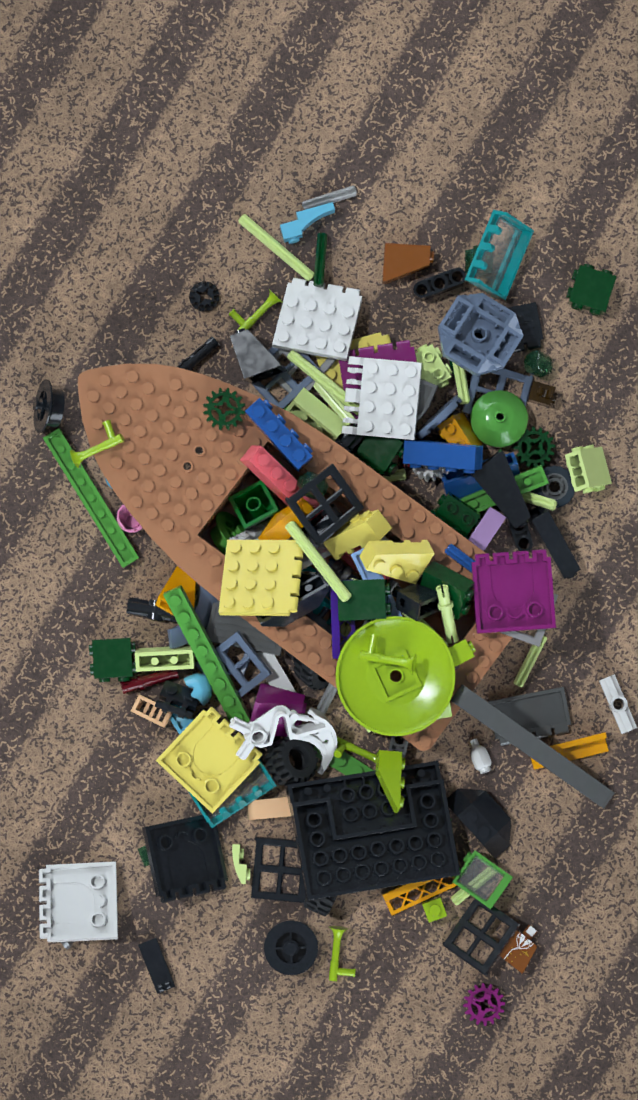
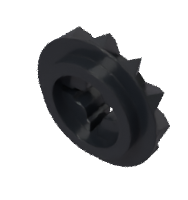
[189,281,220,312]

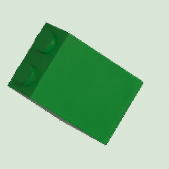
[229,480,281,530]

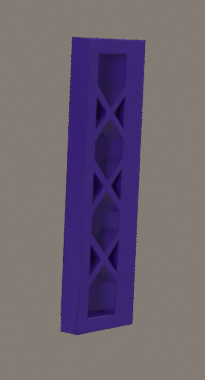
[330,579,355,659]

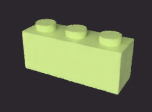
[286,388,347,441]
[135,645,195,672]

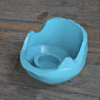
[184,673,212,706]

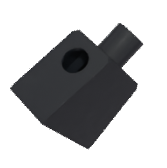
[392,584,440,621]

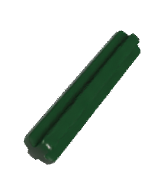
[313,232,327,287]

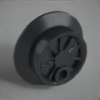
[33,379,65,433]
[264,920,318,975]

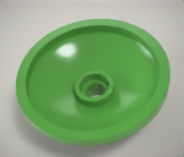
[470,390,528,448]

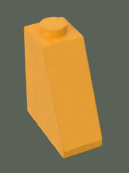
[258,497,314,540]
[155,566,196,616]

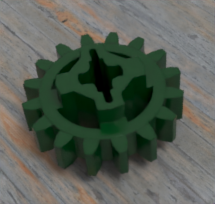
[203,388,246,431]
[513,426,555,468]

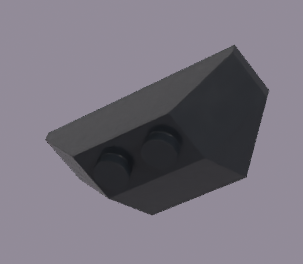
[256,571,330,627]
[447,789,511,859]

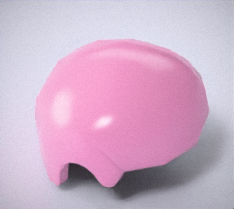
[117,505,142,533]

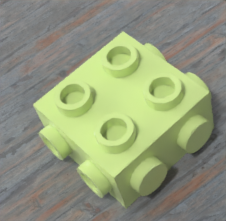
[416,344,452,389]
[565,445,612,494]

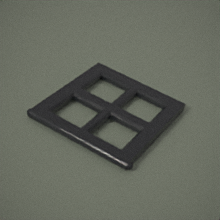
[285,464,364,546]
[251,837,306,903]
[442,898,520,976]

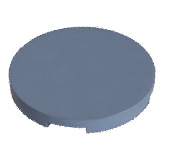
[415,395,462,439]

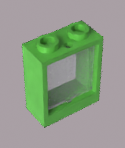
[452,850,513,910]

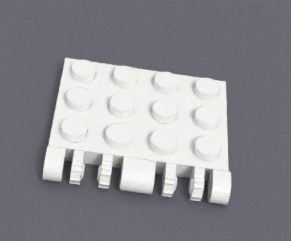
[342,356,422,440]

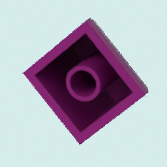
[250,683,307,737]

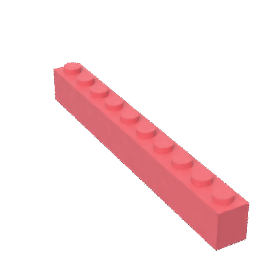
[240,445,390,581]

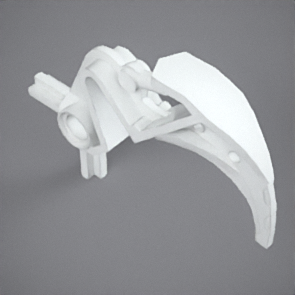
[229,705,337,775]

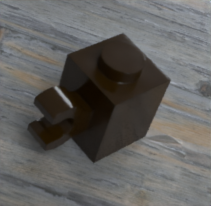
[527,381,558,408]

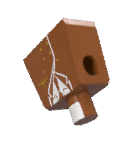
[492,925,538,973]

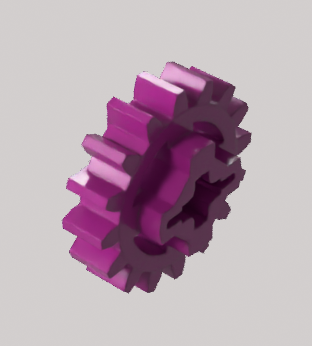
[463,983,505,1026]

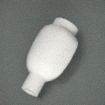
[470,738,492,774]

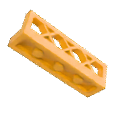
[530,732,609,770]
[382,878,462,915]

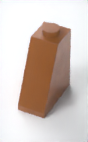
[382,243,434,284]

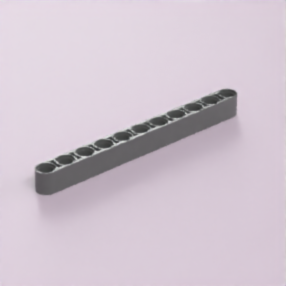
[450,684,615,809]

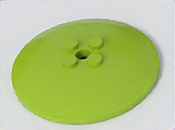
[336,616,455,736]

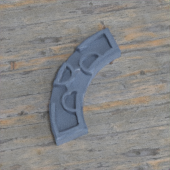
[167,585,217,649]

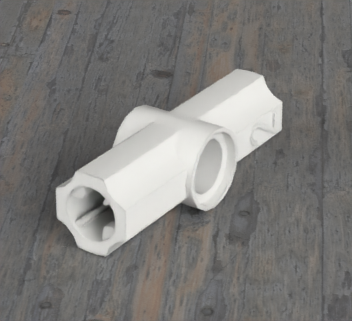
[599,674,637,734]

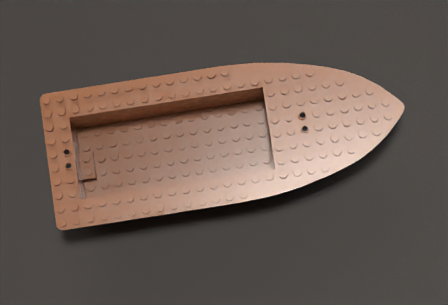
[78,364,513,751]

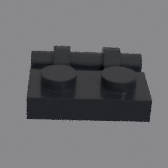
[155,680,199,719]

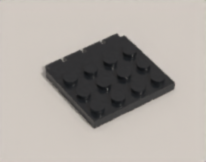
[142,813,228,903]

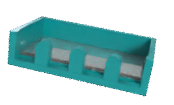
[465,210,534,300]
[188,758,277,828]

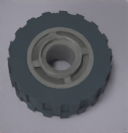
[534,466,575,508]

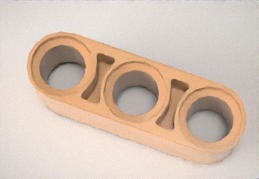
[247,797,291,820]

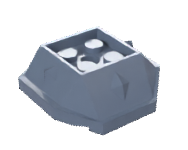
[437,293,524,376]

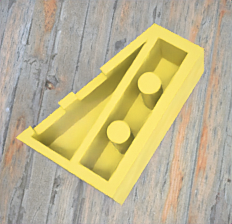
[323,510,392,560]
[359,540,435,584]

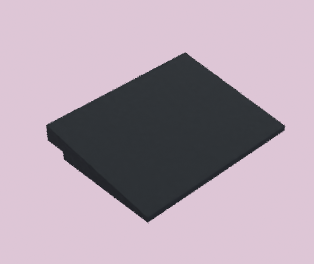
[285,761,460,901]

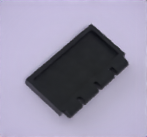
[474,302,544,353]

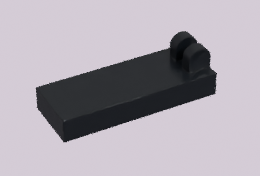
[138,938,175,994]

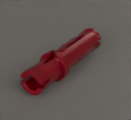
[120,670,179,694]

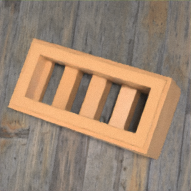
[131,694,173,728]

